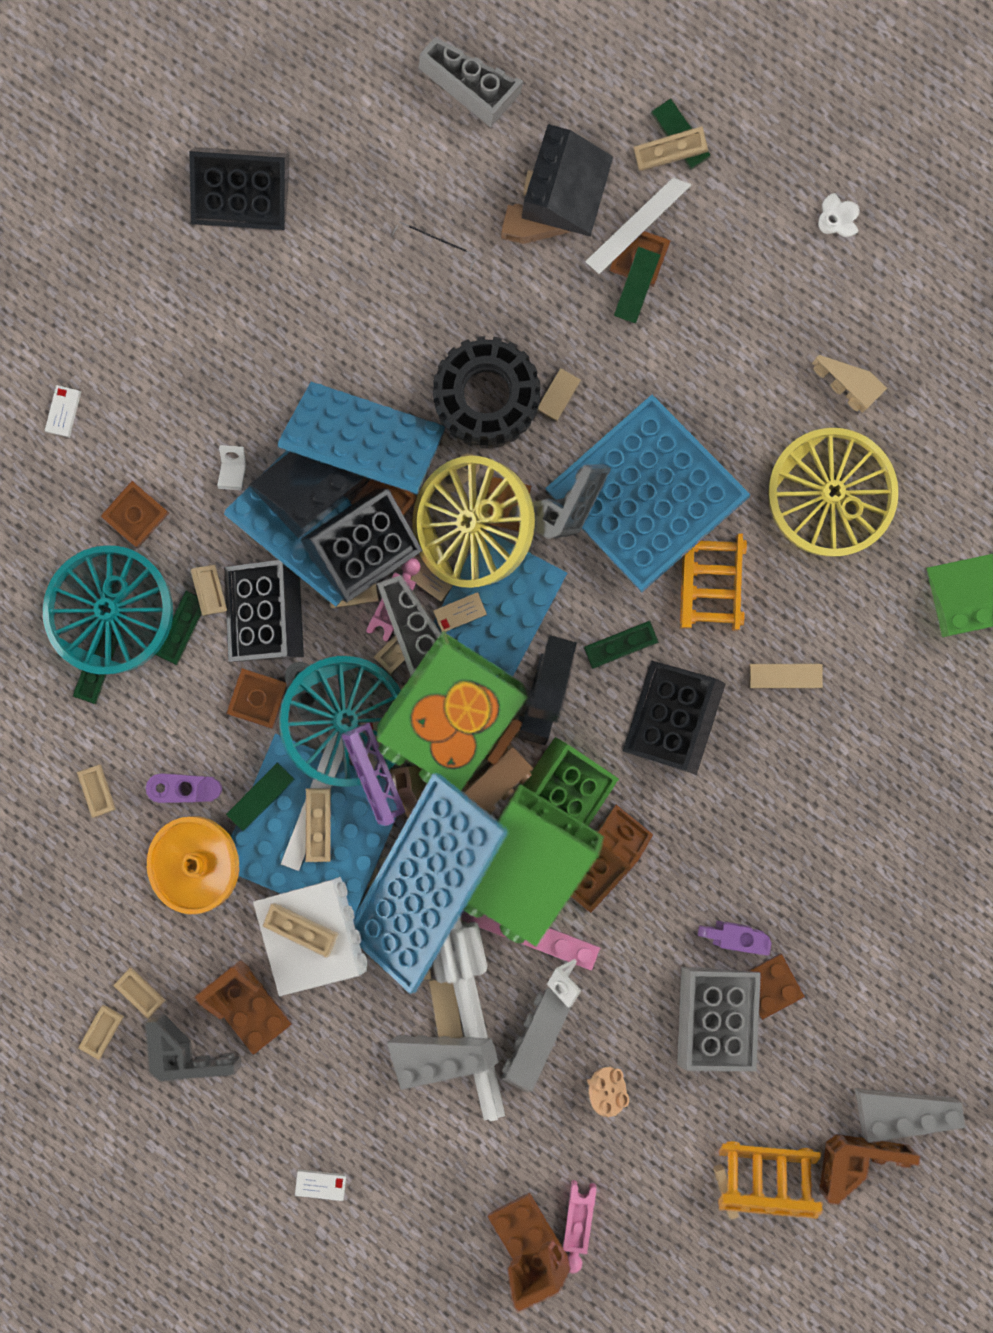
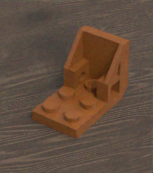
[571,804,653,913]
[194,960,292,1055]
[819,1134,920,1205]
[487,1192,571,1312]

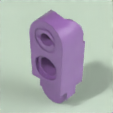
[146,773,222,803]
[698,921,772,955]

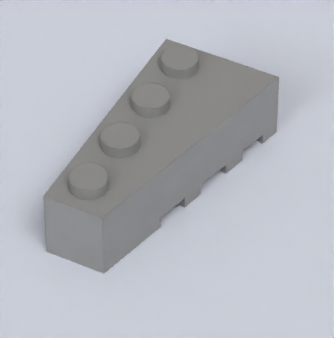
[419,38,523,127]
[377,575,441,676]
[501,988,571,1092]
[387,1035,498,1090]
[855,1088,966,1143]

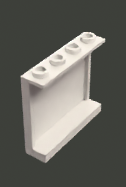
[253,877,367,996]

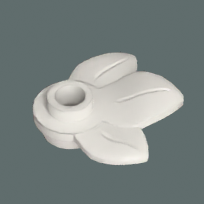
[819,193,859,237]

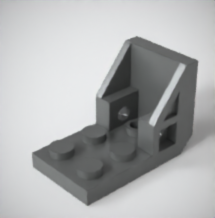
[509,464,611,539]
[145,1014,242,1082]

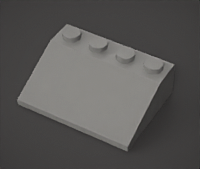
[677,967,760,1071]

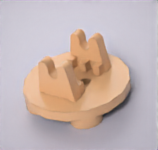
[587,1067,629,1117]

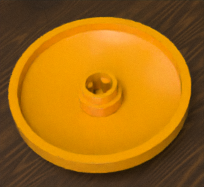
[147,816,239,914]

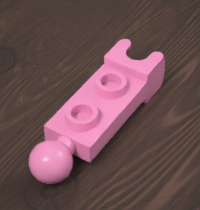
[366,557,420,642]
[563,1180,596,1274]

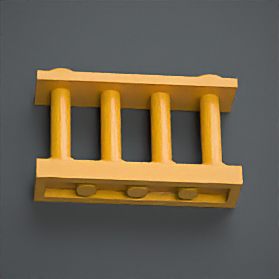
[680,533,747,631]
[719,1141,822,1219]

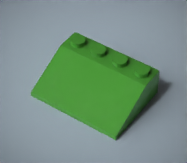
[927,554,993,638]
[523,737,619,826]

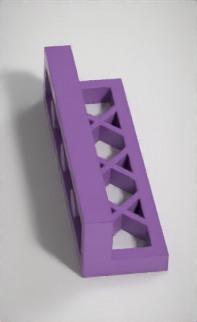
[341,723,406,826]

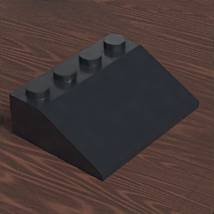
[522,124,613,237]
[189,147,289,231]
[249,451,370,539]
[300,488,423,602]
[224,560,304,662]
[623,660,726,775]

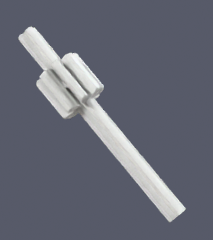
[433,916,505,1121]

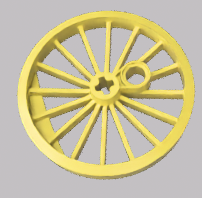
[768,428,898,557]
[412,456,535,588]

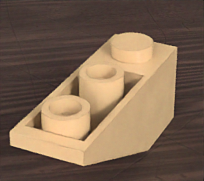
[812,355,887,413]

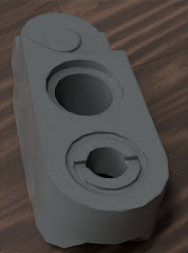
[285,662,329,733]

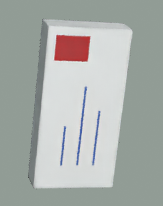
[45,385,81,438]
[295,1169,347,1201]

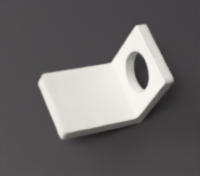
[218,445,246,490]
[547,959,581,1008]

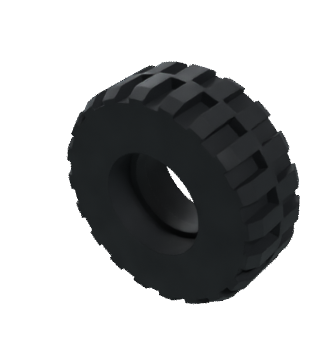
[433,336,541,448]

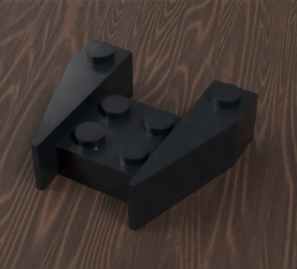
[518,635,577,745]

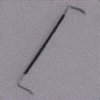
[392,221,477,270]

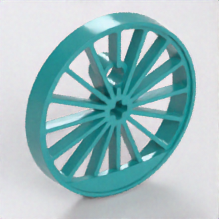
[43,545,173,674]
[279,656,401,787]

